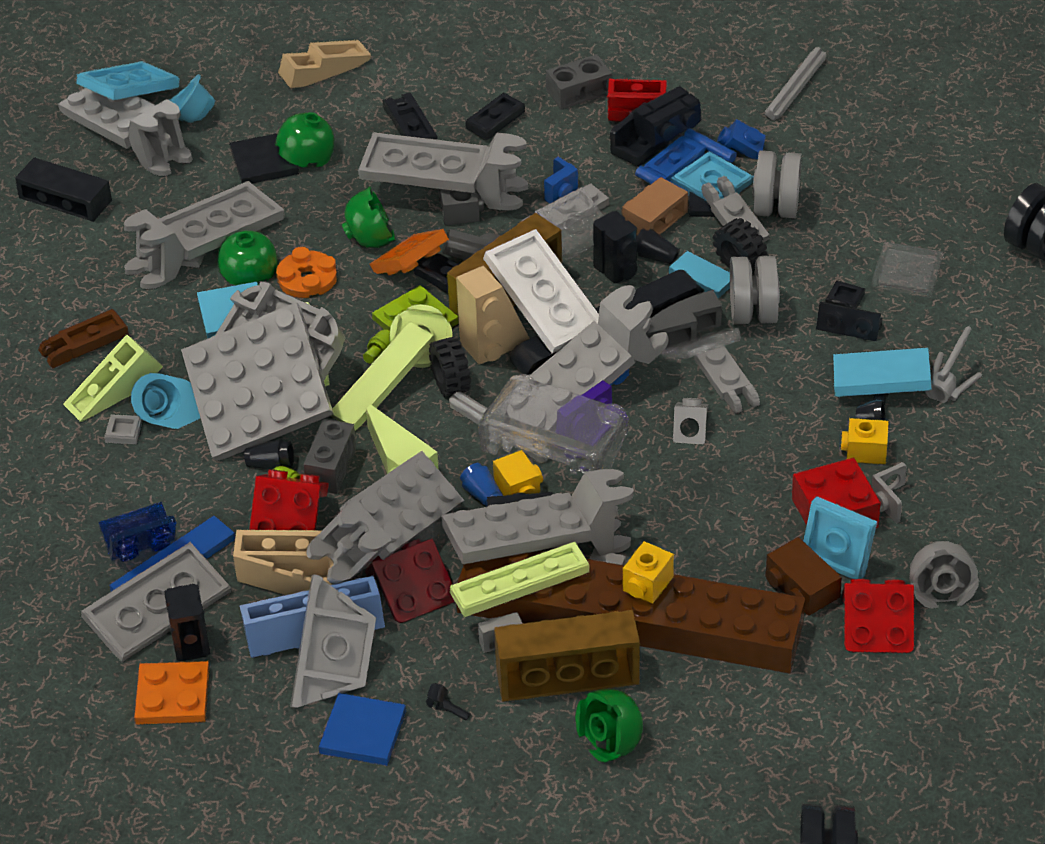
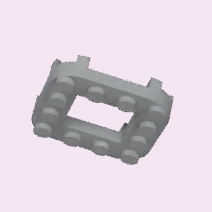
[216,282,345,381]

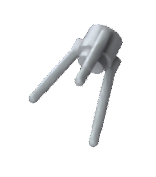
[925,326,982,403]

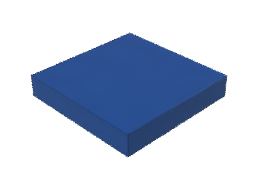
[319,693,406,766]

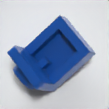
[717,119,765,159]
[544,157,578,204]

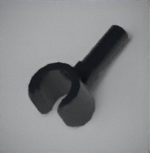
[426,683,471,721]

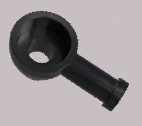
[856,393,889,421]

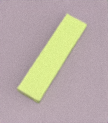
[331,322,435,431]
[450,542,590,617]

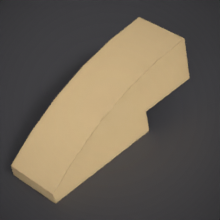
[278,40,371,88]

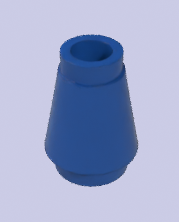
[460,463,503,507]

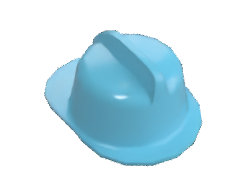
[170,75,215,123]
[131,373,200,429]

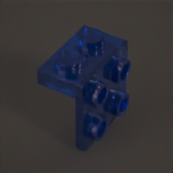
[99,502,176,562]

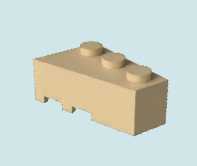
[456,265,530,365]
[233,530,334,595]

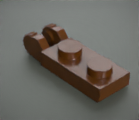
[38,309,129,368]

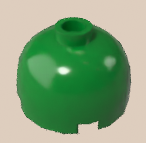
[275,112,335,167]
[342,187,396,248]
[218,231,278,285]
[575,689,643,762]

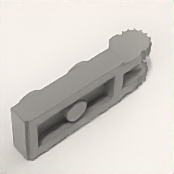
[701,176,770,242]
[694,344,760,414]

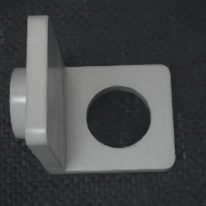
[673,398,709,444]
[872,462,907,524]

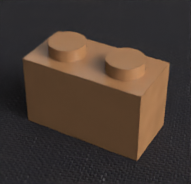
[622,177,688,236]

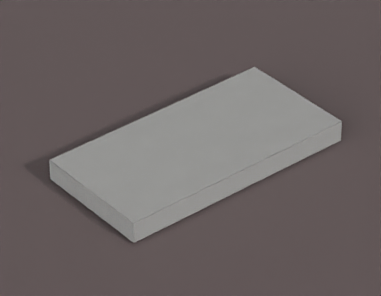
[81,542,231,662]

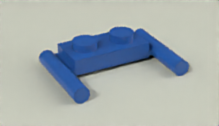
[635,129,737,192]

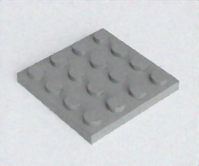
[181,302,334,461]

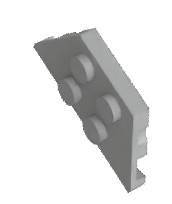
[290,574,376,708]

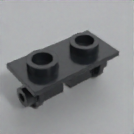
[816,302,883,342]

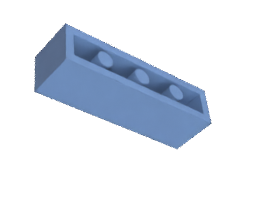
[240,576,385,658]

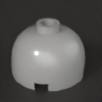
[909,541,979,608]

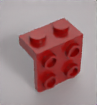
[249,469,329,531]
[842,579,914,653]

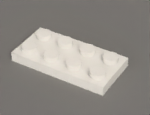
[483,229,599,354]

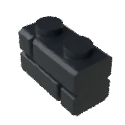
[633,86,701,147]
[593,211,638,283]
[164,584,210,662]

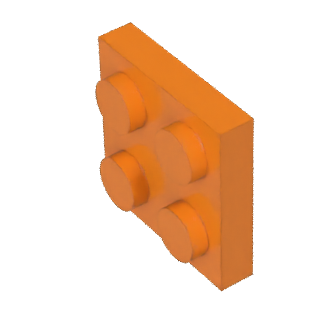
[370,229,449,275]
[134,661,209,724]

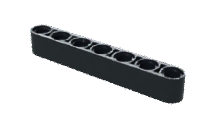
[510,269,705,378]

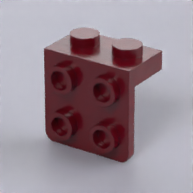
[365,538,454,623]

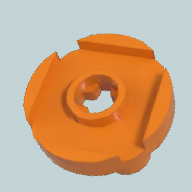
[276,247,337,298]

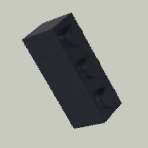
[15,157,112,222]

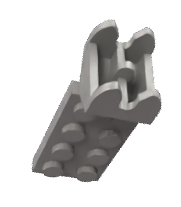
[58,88,192,176]
[358,132,528,210]
[124,181,284,289]
[499,285,669,441]
[307,451,464,584]
[442,469,634,564]

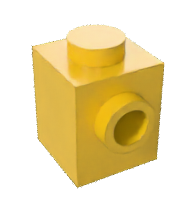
[841,418,889,464]
[493,450,543,496]
[623,541,674,604]

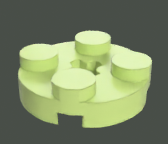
[389,304,453,368]

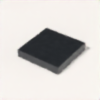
[230,133,299,184]

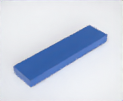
[109,516,235,592]

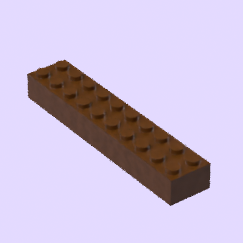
[456,550,805,674]

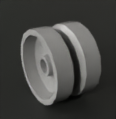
[753,150,802,219]
[730,256,780,325]

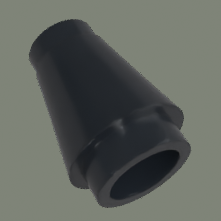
[637,228,680,265]
[244,439,294,469]

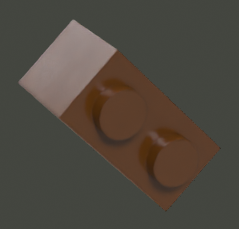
[765,537,842,616]

